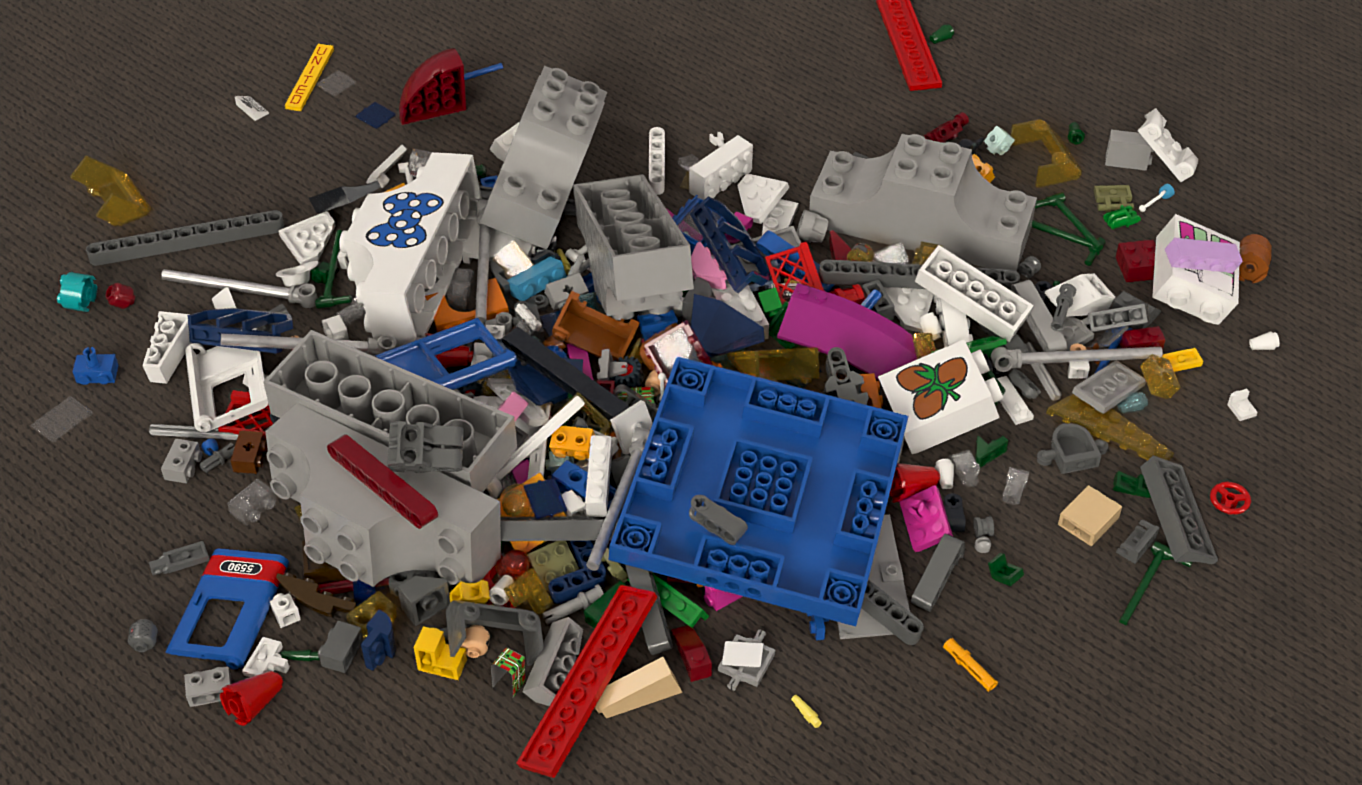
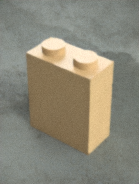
[1058,485,1122,546]

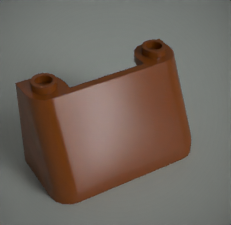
[552,290,640,362]

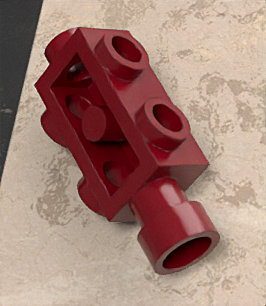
[924,112,969,143]

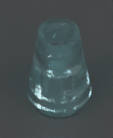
[1117,392,1148,414]

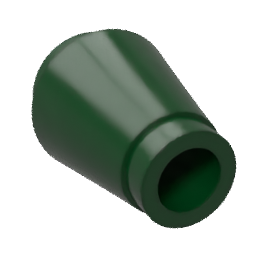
[929,24,954,44]
[1068,122,1085,145]

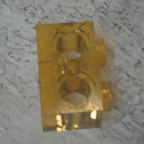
[1140,354,1181,399]
[346,591,397,640]

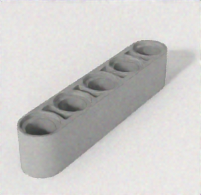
[1011,280,1067,352]

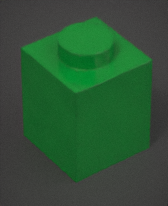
[758,287,782,319]

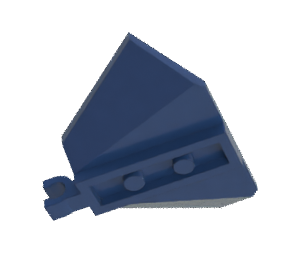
[691,294,765,362]
[508,358,583,406]

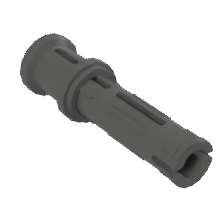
[1051,283,1076,331]

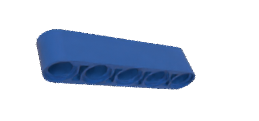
[756,230,835,292]

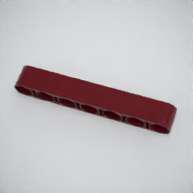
[327,434,438,529]

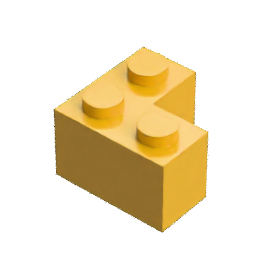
[414,626,467,680]

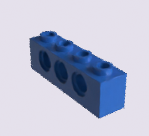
[552,460,625,515]

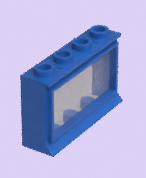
[672,195,727,255]

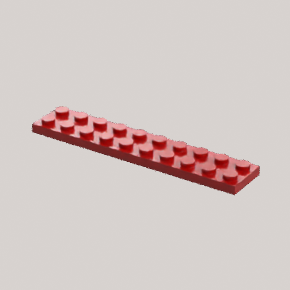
[876,0,942,91]
[516,585,657,778]

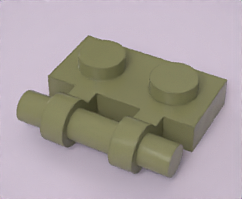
[1094,185,1134,213]
[602,546,629,585]

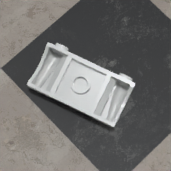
[1138,108,1198,182]

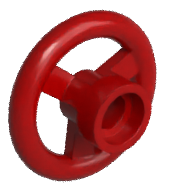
[1210,482,1251,515]

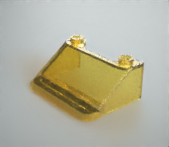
[726,348,819,383]

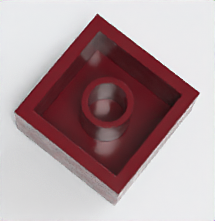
[1115,240,1156,282]

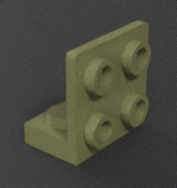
[523,541,579,592]

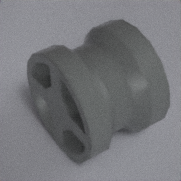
[1018,256,1041,279]
[973,516,994,538]

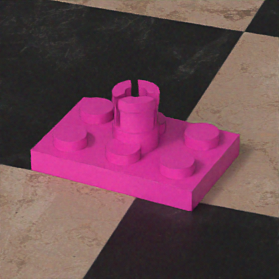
[900,485,953,552]

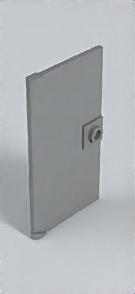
[837,514,914,639]

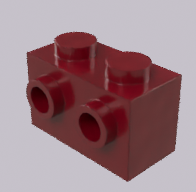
[1120,326,1165,351]

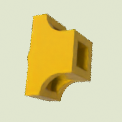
[449,580,490,604]

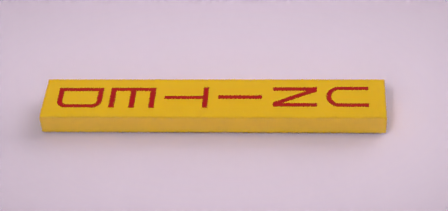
[285,44,334,111]

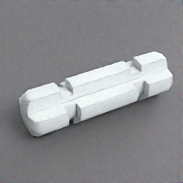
[515,303,542,332]

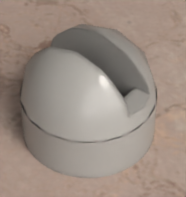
[975,536,991,553]

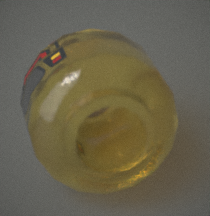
[847,243,874,262]

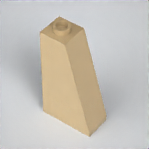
[595,657,682,718]

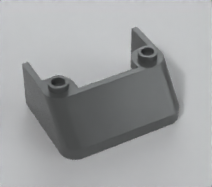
[446,600,544,666]

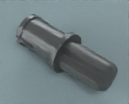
[200,443,235,473]

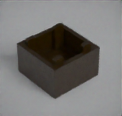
[302,540,346,584]

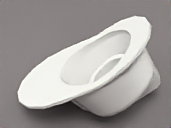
[276,261,319,288]

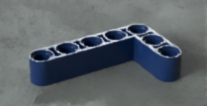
[549,540,607,604]

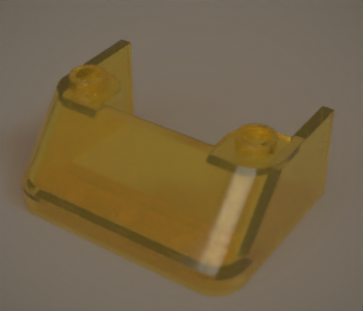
[1010,119,1082,188]
[70,155,151,226]

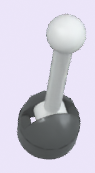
[655,373,666,406]
[572,417,618,444]

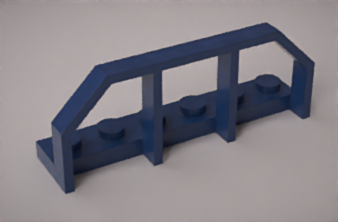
[690,196,771,293]
[187,308,293,353]

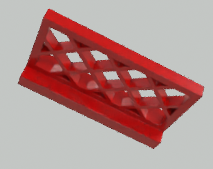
[765,242,824,305]
[218,390,273,439]

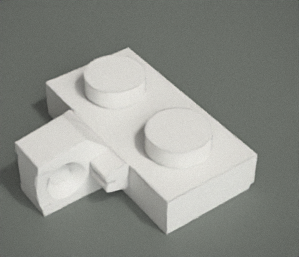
[242,637,290,677]

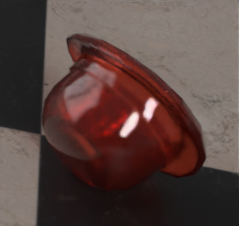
[495,550,534,580]

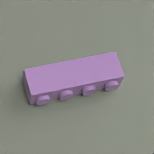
[1165,238,1243,273]

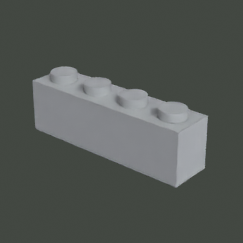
[522,617,583,706]

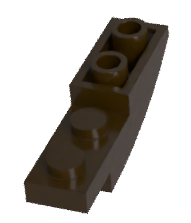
[276,573,358,618]

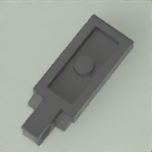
[149,541,209,575]

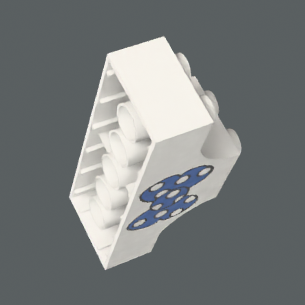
[340,152,482,348]

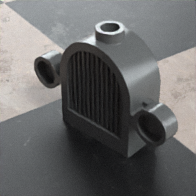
[1037,423,1108,474]

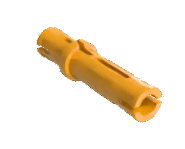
[943,638,998,692]

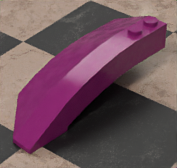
[777,283,932,381]

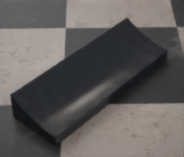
[309,181,381,213]

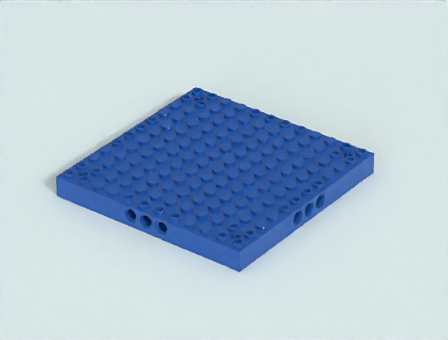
[608,356,909,627]

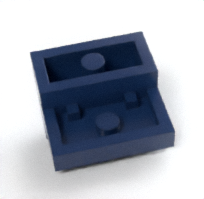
[361,610,396,671]

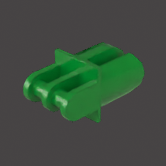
[1103,205,1141,230]

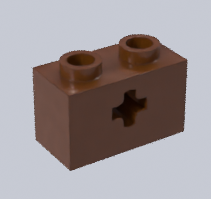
[231,431,267,474]

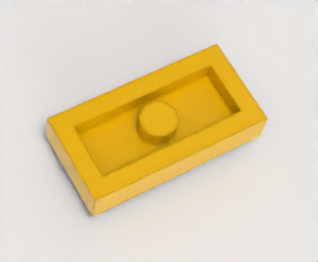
[1159,348,1203,373]

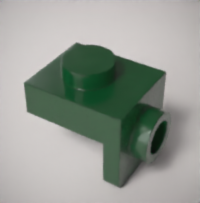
[988,553,1024,586]

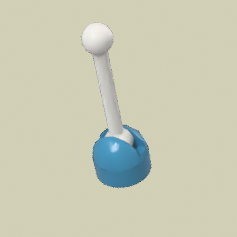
[1139,184,1175,212]

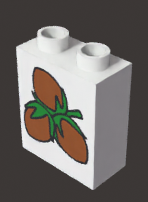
[878,340,1003,454]

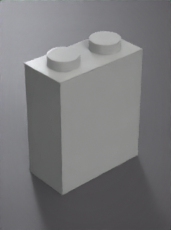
[1105,130,1154,170]

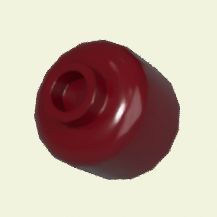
[105,282,135,309]

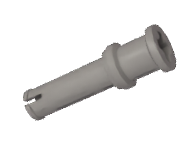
[542,584,604,625]

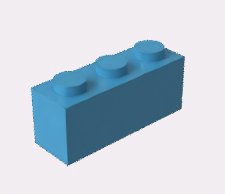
[507,257,567,301]

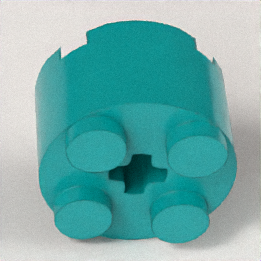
[57,272,97,312]

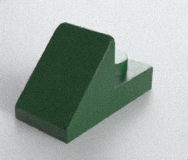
[975,436,1009,470]

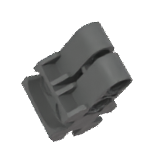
[823,347,869,405]
[388,421,464,473]

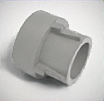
[796,210,828,243]

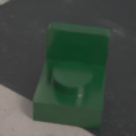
[310,261,339,284]

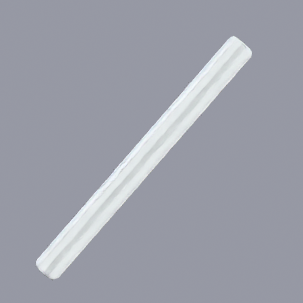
[495,396,585,480]

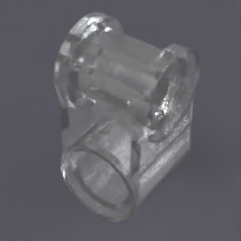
[949,450,980,487]

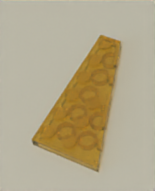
[1046,394,1174,461]

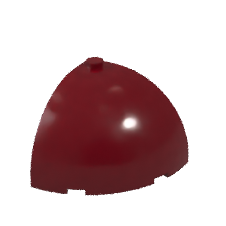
[399,48,466,125]

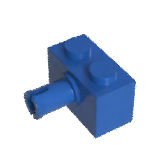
[73,347,118,385]

